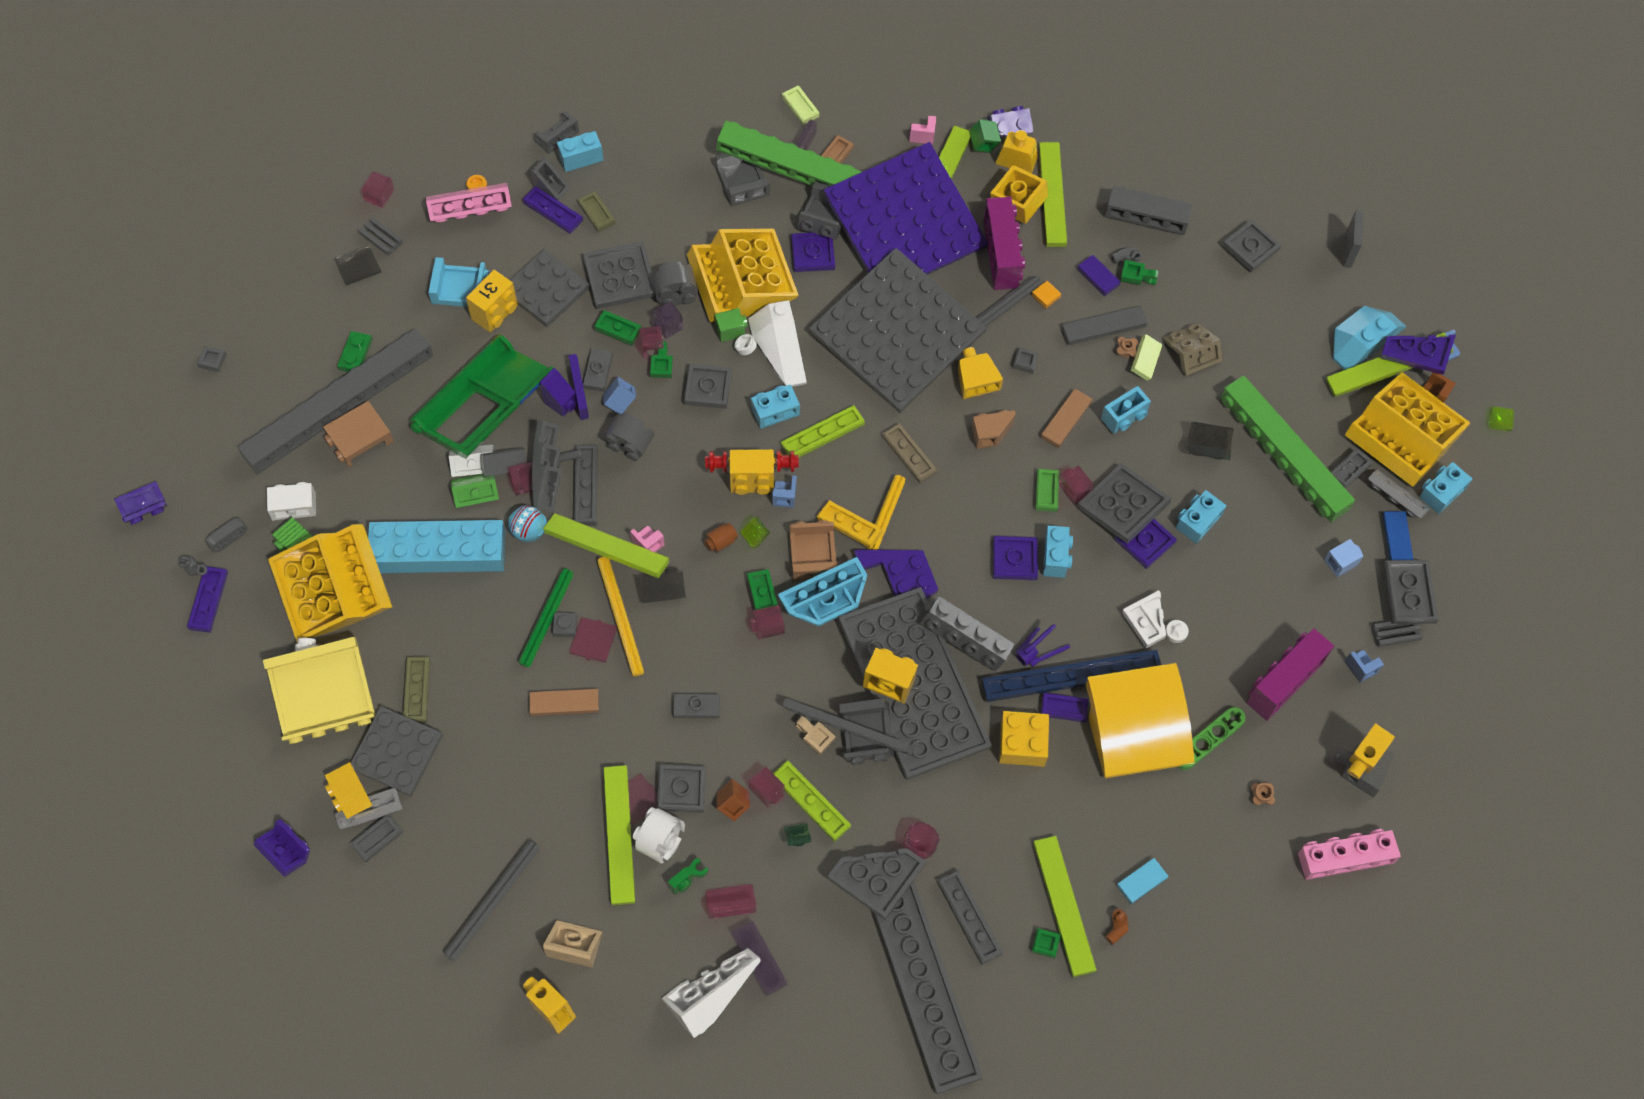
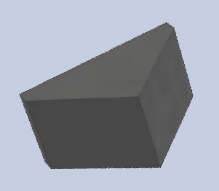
[531,157,570,201]

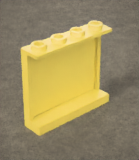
[263,637,376,744]

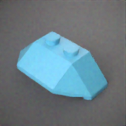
[1333,306,1406,370]
[778,557,867,627]

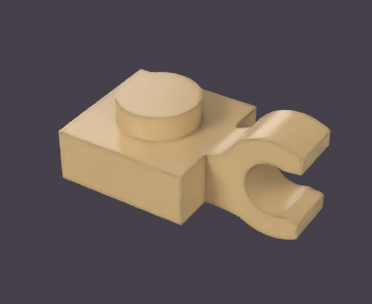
[796,716,836,755]

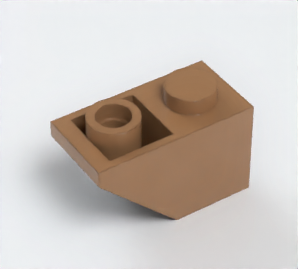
[971,410,1016,449]

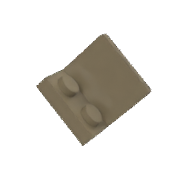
[1163,324,1223,376]

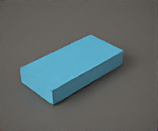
[1117,858,1169,904]

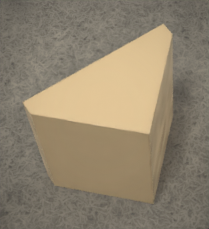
[543,920,602,968]

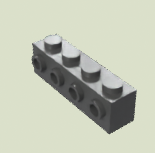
[1105,185,1193,235]
[920,596,1014,672]

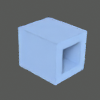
[1324,539,1363,577]

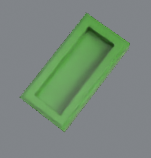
[1035,469,1059,512]

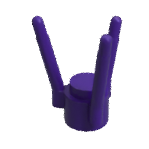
[1015,624,1070,667]

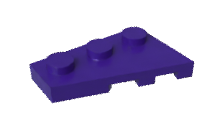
[1381,335,1456,375]

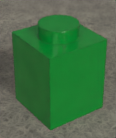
[969,119,1001,153]

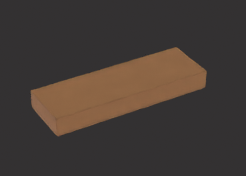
[1041,389,1093,448]
[530,689,599,716]

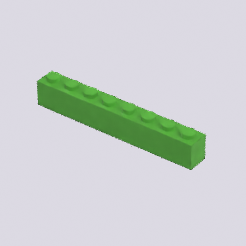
[716,120,862,186]
[1221,376,1355,523]

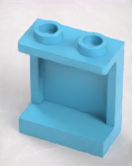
[428,257,490,307]

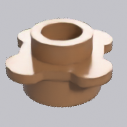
[1117,337,1138,358]
[1251,783,1275,805]

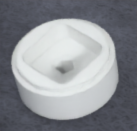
[734,334,757,355]
[1166,620,1189,643]

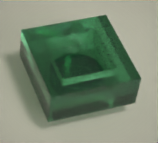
[784,823,811,846]

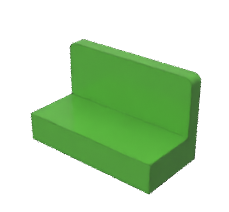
[451,474,499,508]

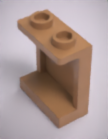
[323,401,394,467]
[790,520,837,581]

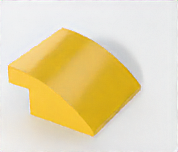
[687,229,799,322]
[1345,372,1470,487]
[268,524,392,642]
[1086,663,1194,778]

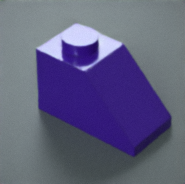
[540,368,577,417]

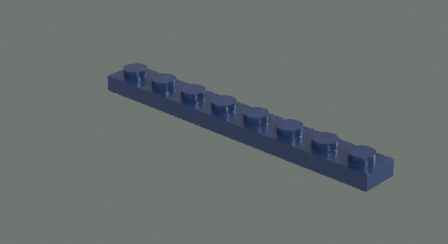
[982,650,1161,702]

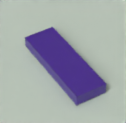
[522,186,583,234]
[568,354,589,420]
[187,566,228,633]

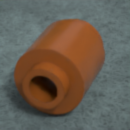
[704,523,738,553]

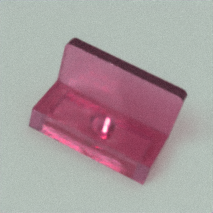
[706,884,757,919]

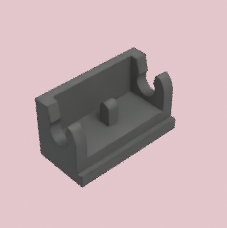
[534,111,579,154]

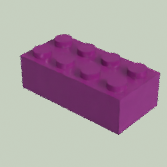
[983,197,1025,290]
[1246,628,1335,721]

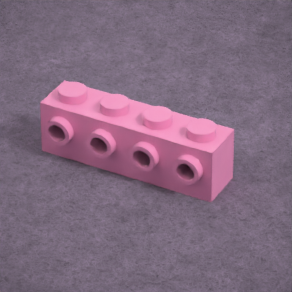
[426,183,512,222]
[1298,829,1401,880]

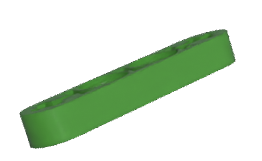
[1178,707,1246,770]

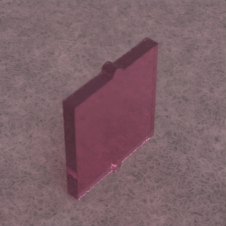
[570,617,617,663]
[628,774,658,827]

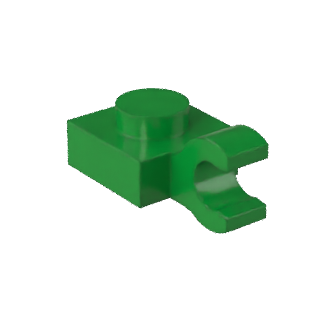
[1121,260,1159,285]
[650,342,673,378]
[668,858,709,895]

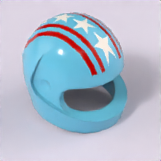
[508,505,547,542]

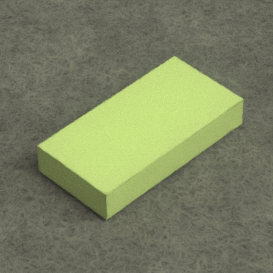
[782,85,819,125]
[1131,334,1162,381]

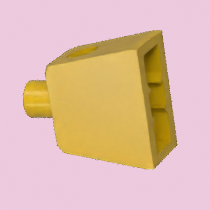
[995,130,1038,174]
[958,347,1003,399]
[1347,723,1395,779]
[523,977,576,1034]

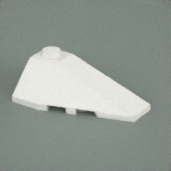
[748,300,807,387]
[662,949,761,1038]

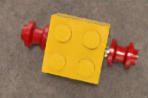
[705,449,799,495]

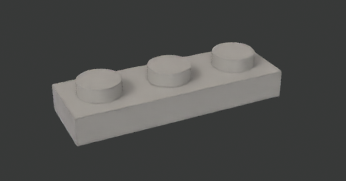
[1368,470,1430,519]

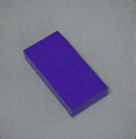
[1077,255,1121,296]
[1041,693,1088,723]

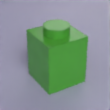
[715,308,748,342]

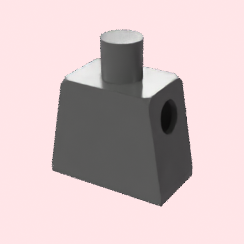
[1334,743,1394,797]

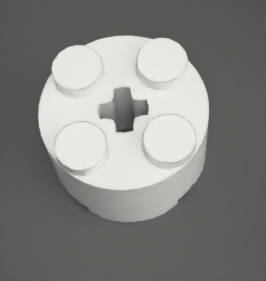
[633,807,685,864]

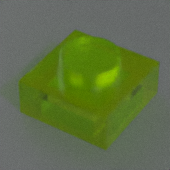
[1490,406,1514,432]
[740,517,770,548]

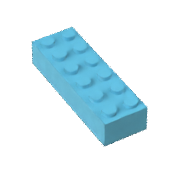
[368,520,506,573]

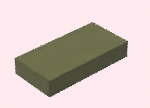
[577,191,616,232]

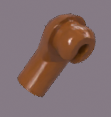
[1105,909,1128,945]

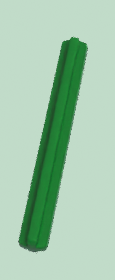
[519,568,573,668]

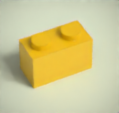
[325,762,373,819]

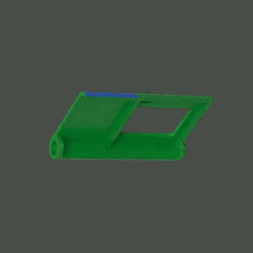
[410,334,554,459]

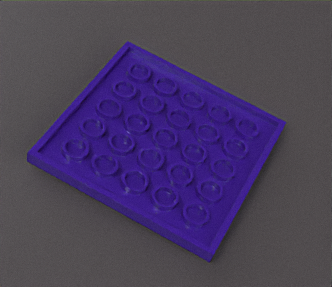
[823,142,988,275]

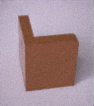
[1423,372,1456,403]
[717,779,750,821]

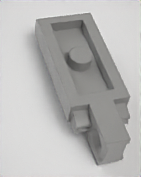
[335,788,402,829]

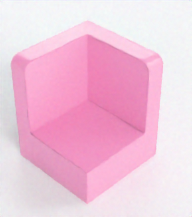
[909,116,936,145]
[630,526,665,552]

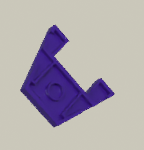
[854,550,938,599]

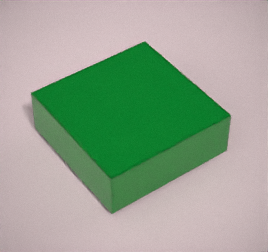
[1031,928,1061,959]

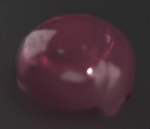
[903,822,940,860]

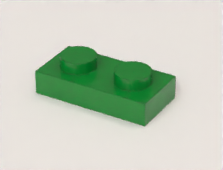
[594,310,642,346]
[337,331,373,372]
[747,569,779,616]

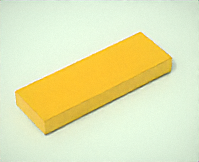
[817,500,883,549]

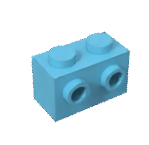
[557,131,604,172]
[751,384,800,429]
[1101,386,1151,434]
[1419,462,1473,514]
[1176,490,1227,544]
[1043,525,1073,578]

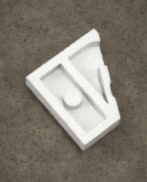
[1122,590,1166,648]

